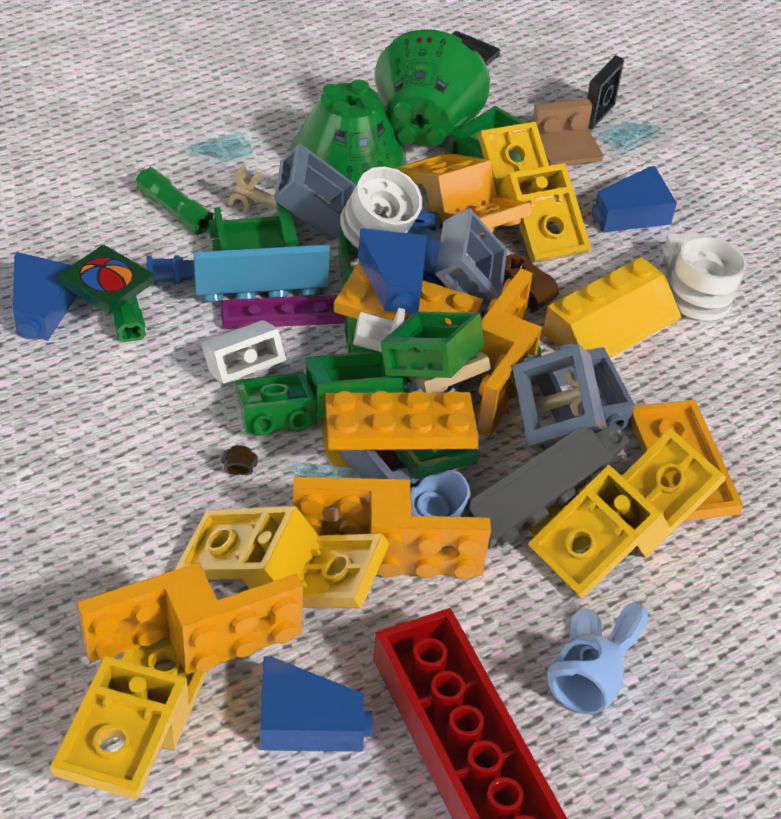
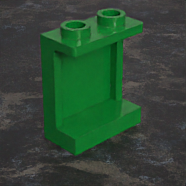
[209,202,298,251]

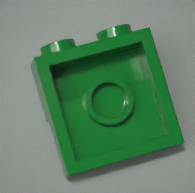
[235,372,317,436]

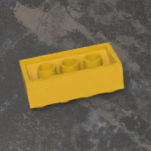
[543,256,681,358]

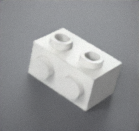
[201,320,286,384]

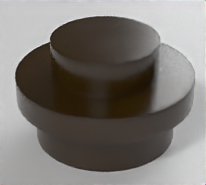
[221,445,258,476]

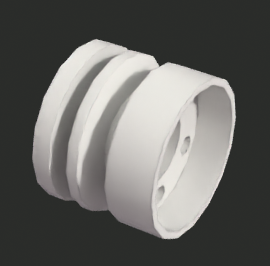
[340,166,422,248]
[668,236,747,321]

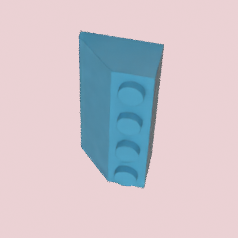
[193,245,330,302]

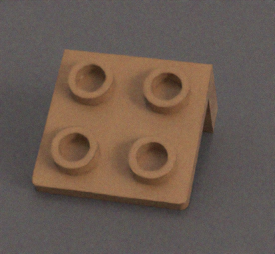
[532,99,604,166]

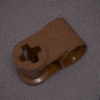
[502,254,559,313]

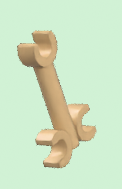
[228,165,304,228]
[507,370,583,427]

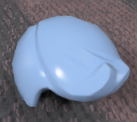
[410,470,471,517]

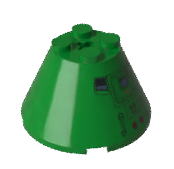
[375,29,490,146]
[290,79,407,185]

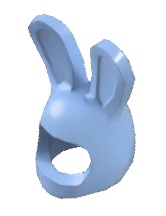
[547,602,648,715]

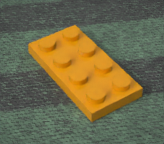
[334,261,483,324]
[325,391,479,450]
[630,400,743,521]

